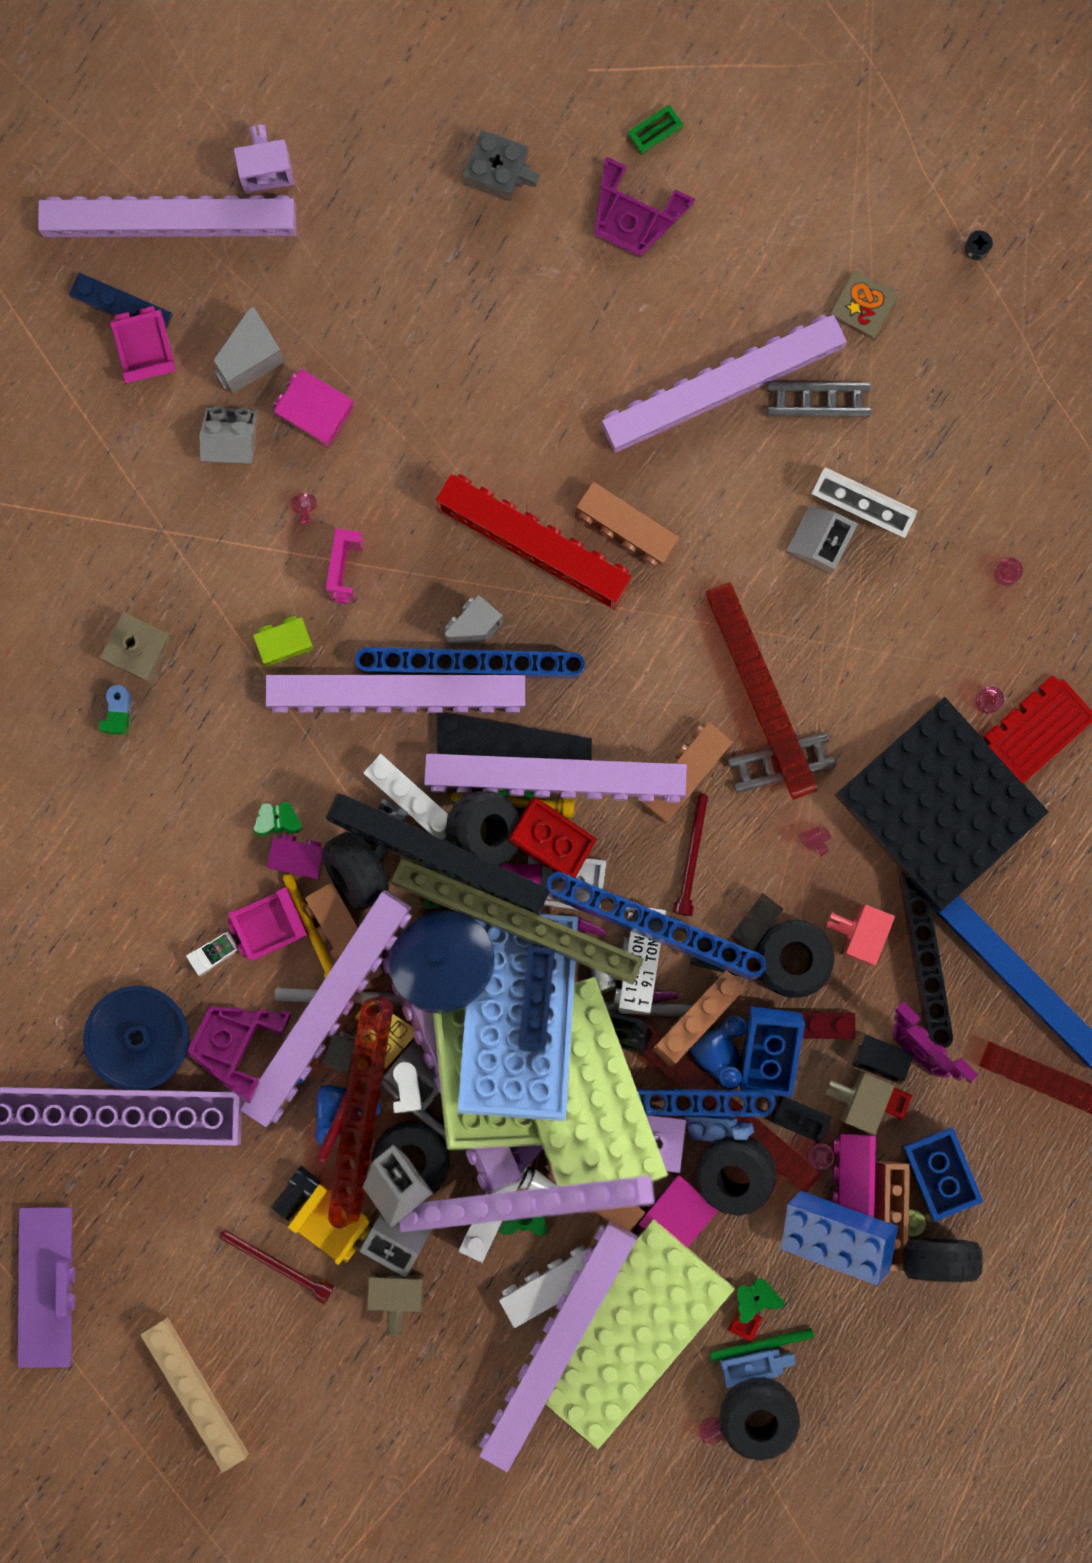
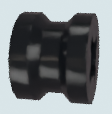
[964,230,993,261]

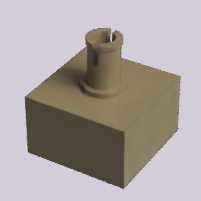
[100,612,173,684]
[824,1072,895,1135]
[367,1273,425,1336]

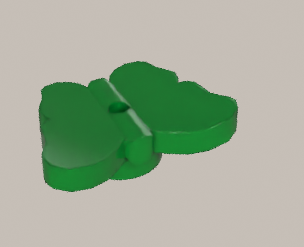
[253,802,302,836]
[500,1216,549,1236]
[737,1278,785,1323]

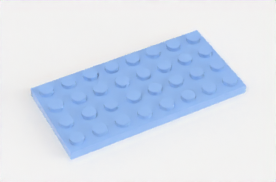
[458,914,578,1121]

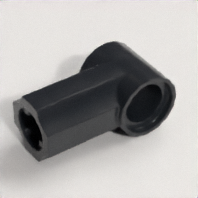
[271,1165,322,1221]

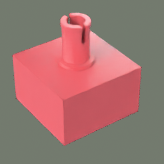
[826,905,895,966]

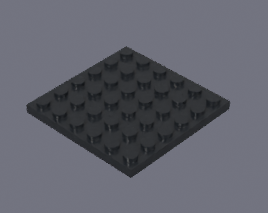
[835,697,1049,912]

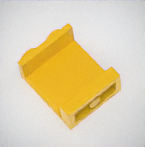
[288,1183,372,1265]

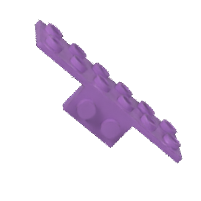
[18,1207,76,1368]

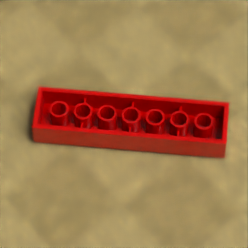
[436,474,631,610]

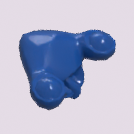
[688,1015,747,1089]
[315,1085,382,1146]

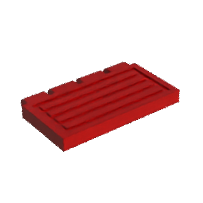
[983,675,1092,784]

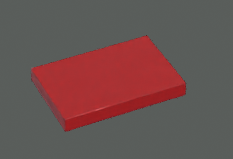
[507,796,597,878]

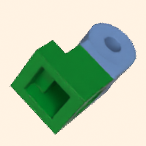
[99,685,132,736]

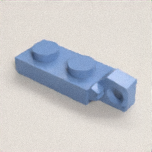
[684,1115,754,1141]
[720,1349,796,1388]

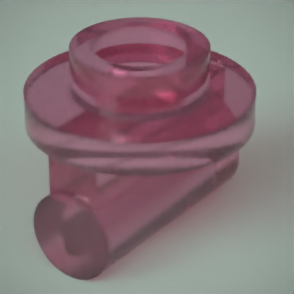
[291,493,317,524]
[699,1417,724,1444]

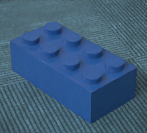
[781,1191,898,1286]

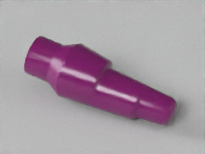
[577,918,606,936]
[652,990,678,1003]

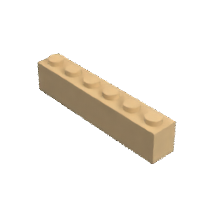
[141,1317,249,1473]

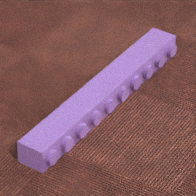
[38,195,296,238]
[602,315,847,453]
[266,675,525,714]
[424,754,687,803]
[240,891,412,1127]
[382,947,522,1195]
[399,1176,654,1232]
[479,1220,637,1472]

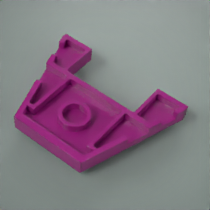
[594,156,695,258]
[893,1002,978,1083]
[187,1007,291,1104]

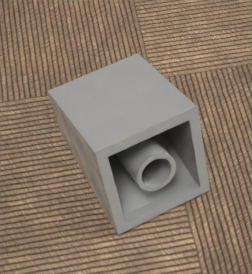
[214,307,285,394]

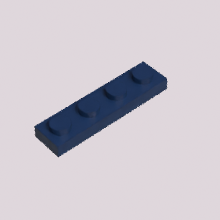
[69,272,173,329]
[518,947,555,1053]

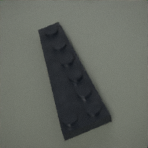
[437,713,592,760]

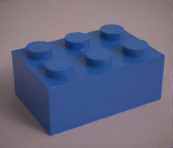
[740,1006,805,1097]
[901,1127,984,1222]

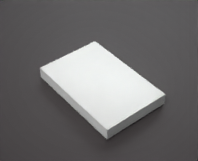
[528,856,606,910]

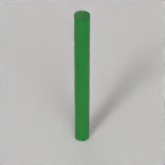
[710,1328,814,1362]

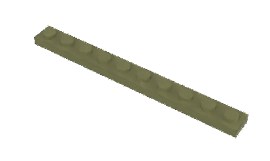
[391,858,644,985]

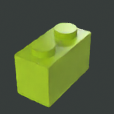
[253,616,314,667]

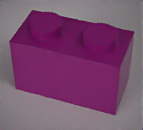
[267,834,324,880]

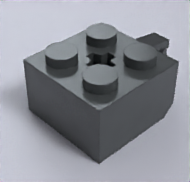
[463,129,540,201]

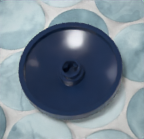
[390,910,495,1013]
[83,986,189,1090]

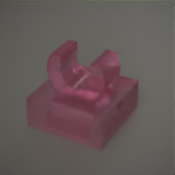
[799,823,832,857]

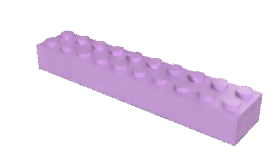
[0,1087,242,1146]

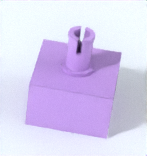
[234,125,295,194]
[646,1115,686,1173]

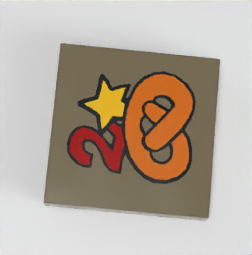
[830,270,899,340]

